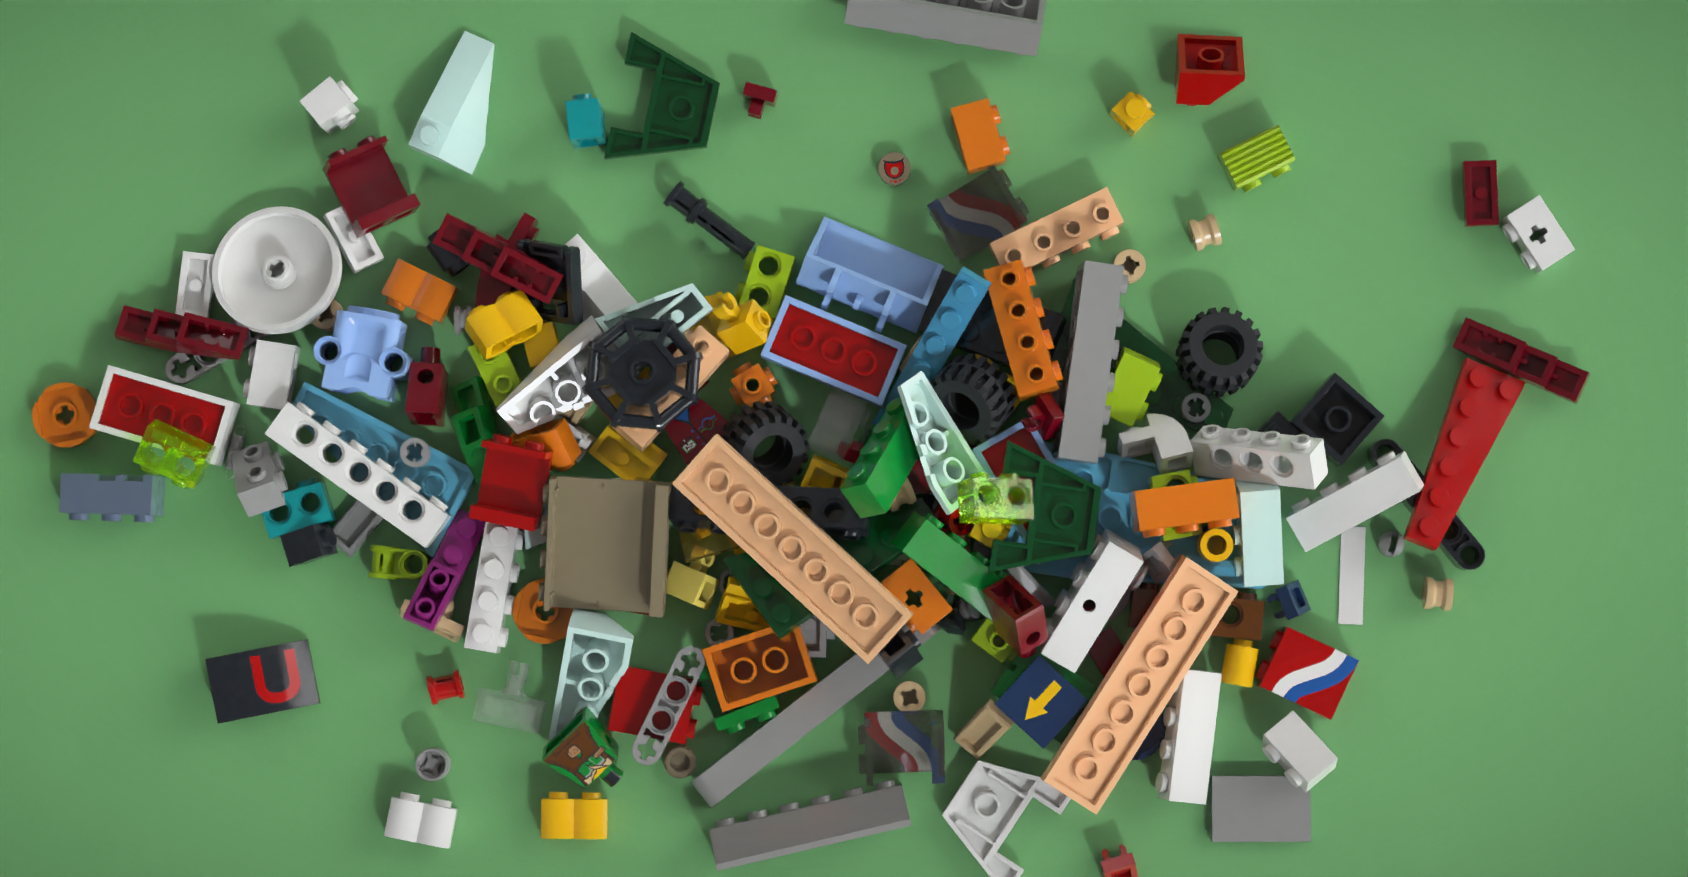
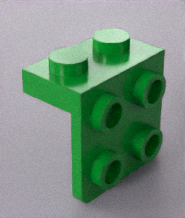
[699,665,780,735]

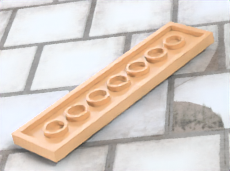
[672,434,914,664]
[1040,555,1238,815]

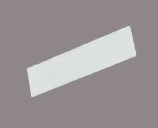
[1338,527,1366,625]

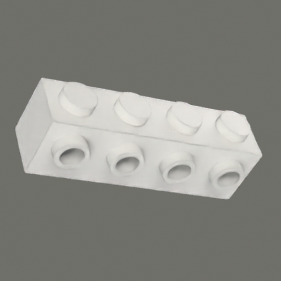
[1286,451,1424,552]
[464,522,525,653]
[1155,669,1222,805]

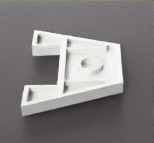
[942,760,1071,877]

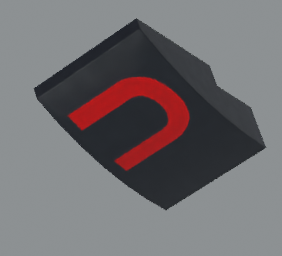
[205,639,320,724]

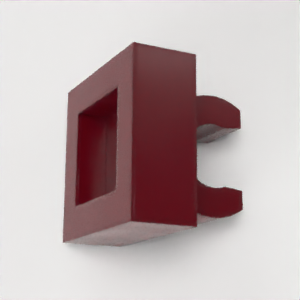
[742,82,778,119]
[1021,392,1065,440]

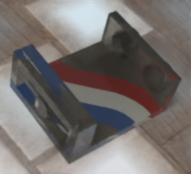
[926,165,1029,264]
[858,710,946,786]

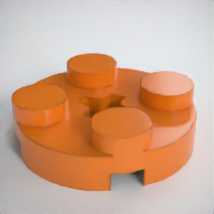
[32,382,97,448]
[512,578,573,644]

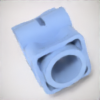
[313,305,415,403]

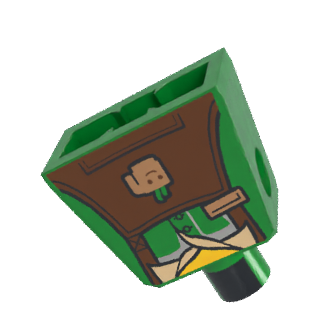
[542,706,624,787]

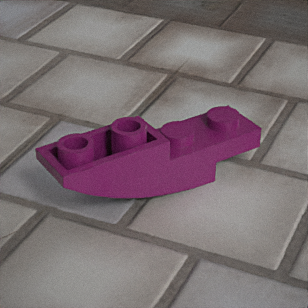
[403,509,486,632]

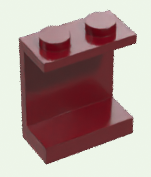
[322,135,421,238]

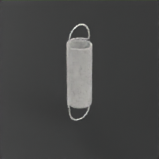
[225,425,245,479]

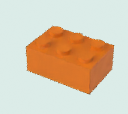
[1129,478,1240,538]
[702,626,818,712]

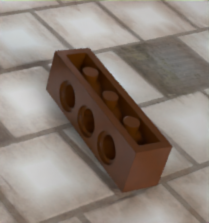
[1128,582,1265,641]

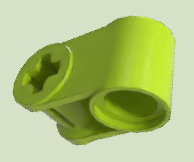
[368,545,432,580]

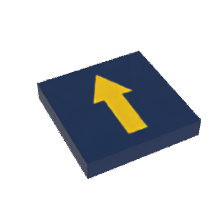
[994,655,1088,749]

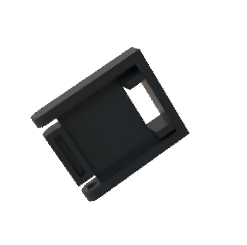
[517,238,583,325]

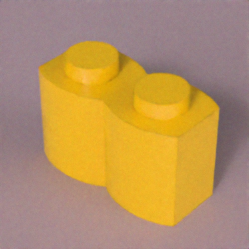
[465,290,543,360]
[541,791,608,839]

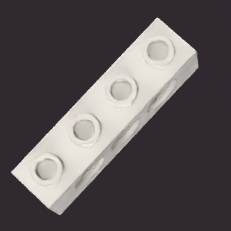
[1190,424,1328,490]

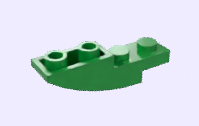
[450,376,499,488]

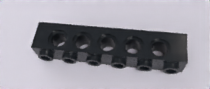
[669,481,871,541]

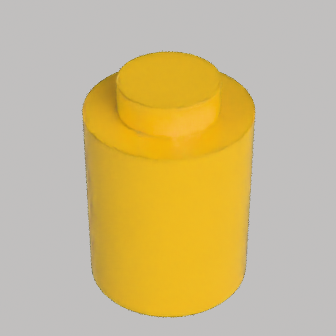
[1197,528,1233,562]
[1221,638,1259,688]

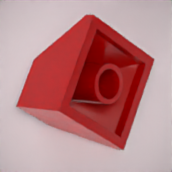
[1175,34,1245,106]

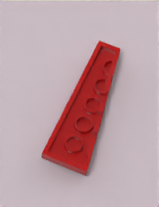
[1403,358,1525,551]

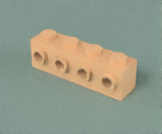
[988,187,1124,269]
[612,325,730,453]

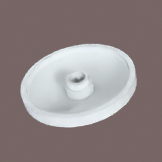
[212,206,342,334]

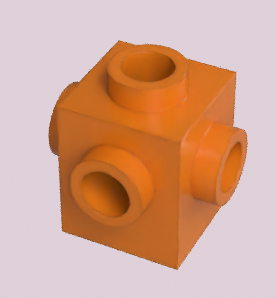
[729,362,778,408]

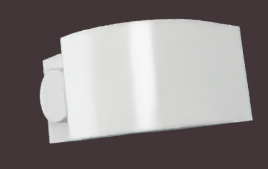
[1117,414,1193,475]

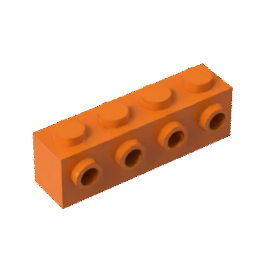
[983,259,1063,400]

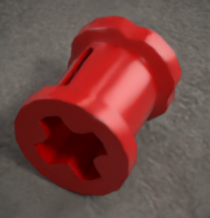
[933,504,974,536]
[426,670,465,705]

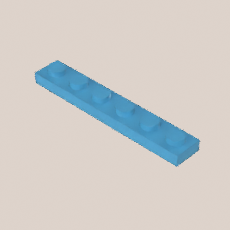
[872,266,992,426]

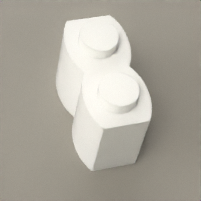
[384,792,458,849]

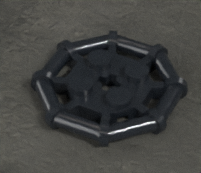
[582,314,704,433]

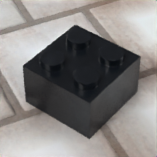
[1289,373,1385,467]

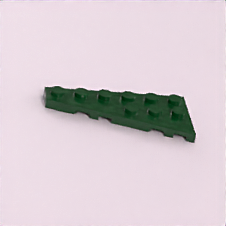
[1051,278,1234,431]
[722,498,937,640]

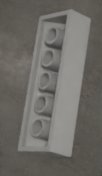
[844,0,1046,56]
[1052,260,1128,464]
[709,779,911,871]

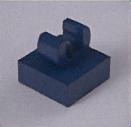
[1267,579,1311,620]

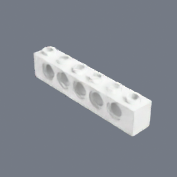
[265,401,452,548]

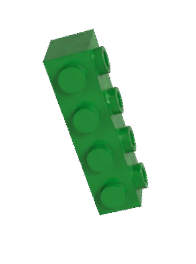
[840,398,919,518]
[890,511,1007,621]

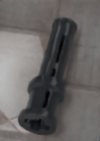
[663,181,756,260]

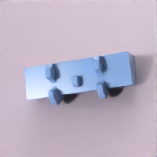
[796,216,944,333]

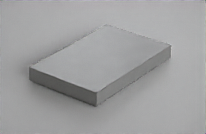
[1211,775,1311,842]

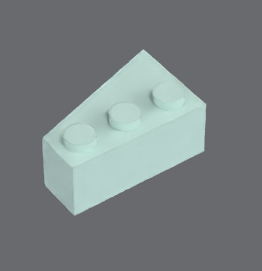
[595,283,713,371]
[1232,480,1284,587]

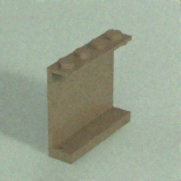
[538,475,672,617]

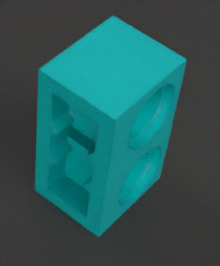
[565,94,607,149]
[262,478,337,539]

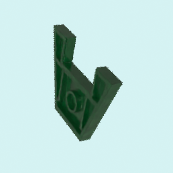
[604,32,720,160]
[988,440,1101,572]

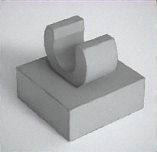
[1142,541,1182,584]

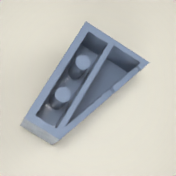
[59,473,165,522]

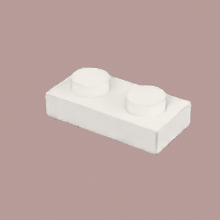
[323,207,384,274]
[175,251,215,318]

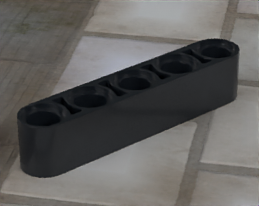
[1367,439,1485,570]

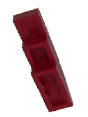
[432,212,563,304]
[114,305,249,360]
[1452,317,1590,404]

